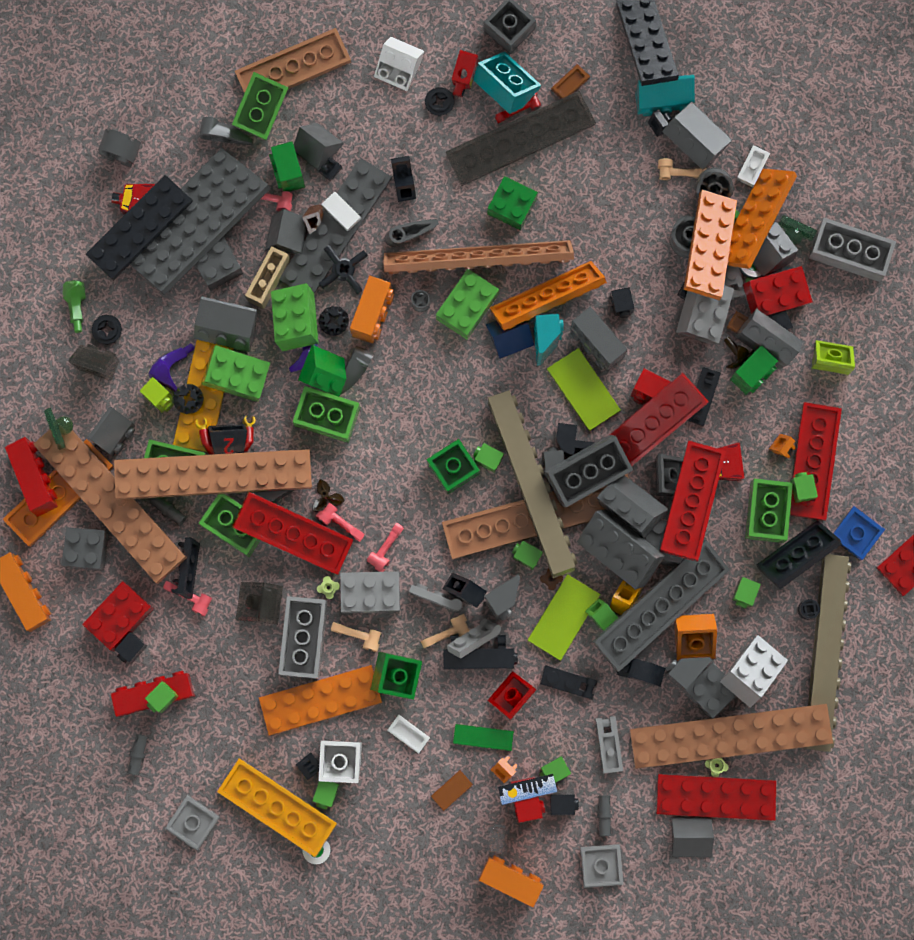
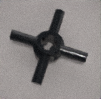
[318,245,368,294]

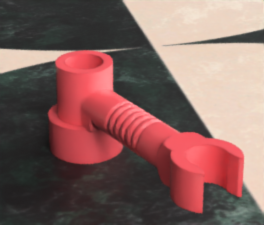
[261,191,293,212]
[315,503,365,542]
[366,523,404,572]
[163,581,212,617]

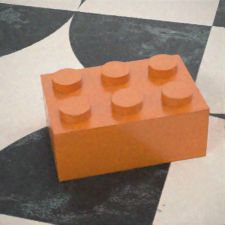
[350,275,394,344]
[478,855,544,908]

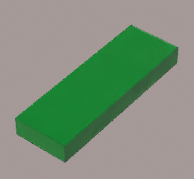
[453,724,514,751]

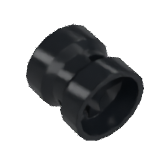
[797,599,820,620]

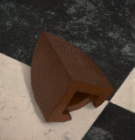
[302,205,324,234]

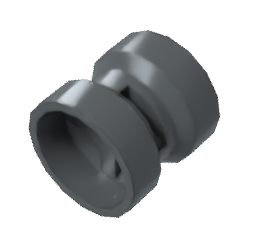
[411,290,430,312]

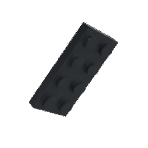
[756,520,842,589]

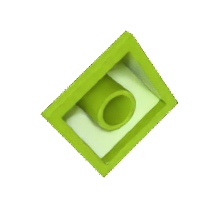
[811,340,855,375]

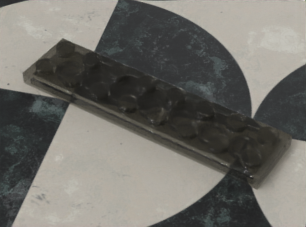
[446,91,596,186]

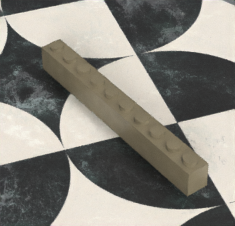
[488,390,577,578]
[804,554,851,752]

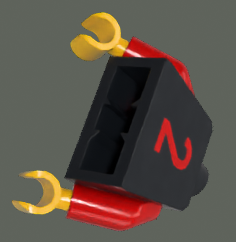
[196,415,256,455]

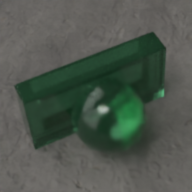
[778,215,817,245]
[44,408,74,450]

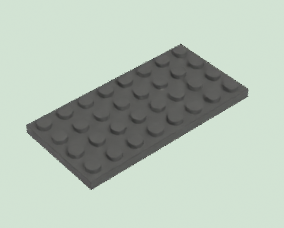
[130,148,271,295]

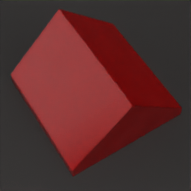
[487,671,536,720]

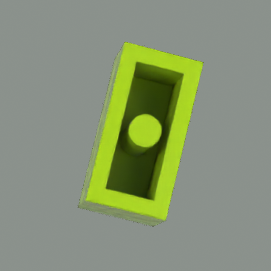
[140,377,174,413]

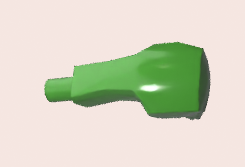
[62,280,86,333]

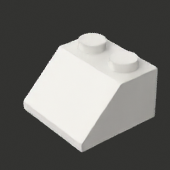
[319,741,362,783]

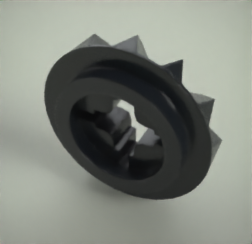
[425,87,454,117]
[319,306,349,336]
[91,314,122,345]
[173,384,204,414]

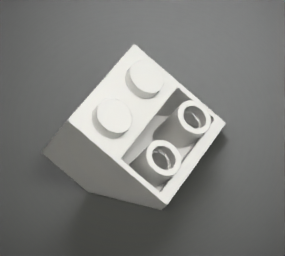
[374,37,424,91]

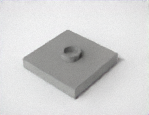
[165,795,220,851]
[580,844,624,888]

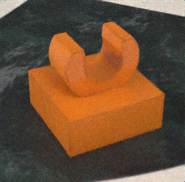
[769,434,796,458]
[490,756,517,783]

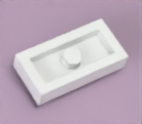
[736,145,770,187]

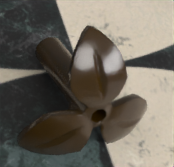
[724,337,754,369]
[312,479,345,512]

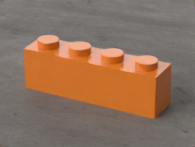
[0,552,51,632]

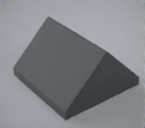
[294,123,344,171]
[265,209,307,254]
[655,454,683,496]
[671,817,714,857]

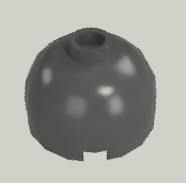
[696,167,734,198]

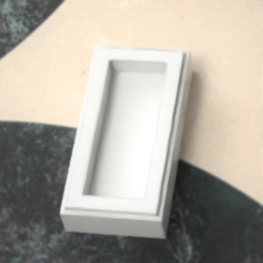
[321,192,361,231]
[387,715,430,754]

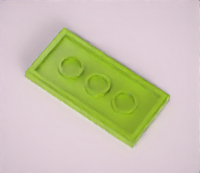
[547,348,621,431]
[527,574,601,661]

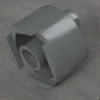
[98,129,141,168]
[669,216,696,259]

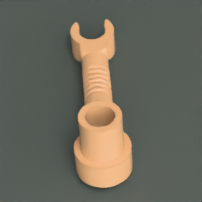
[658,158,706,180]
[421,614,469,648]
[331,622,381,652]

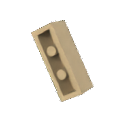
[245,246,290,309]

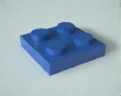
[833,506,885,560]

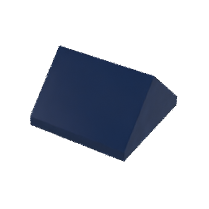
[486,320,534,359]

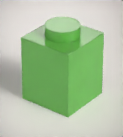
[473,443,504,473]
[791,472,818,503]
[512,541,543,570]
[732,577,761,609]
[585,598,618,631]
[145,682,178,713]
[539,756,571,783]
[313,781,340,810]

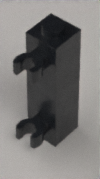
[443,635,518,670]

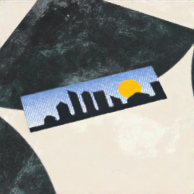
[498,774,557,805]

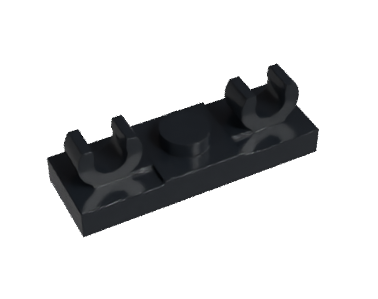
[687,367,721,426]
[171,537,200,599]

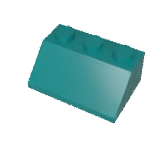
[473,51,541,114]
[635,75,695,116]
[534,314,564,366]

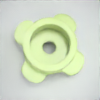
[317,576,340,599]
[705,758,729,777]

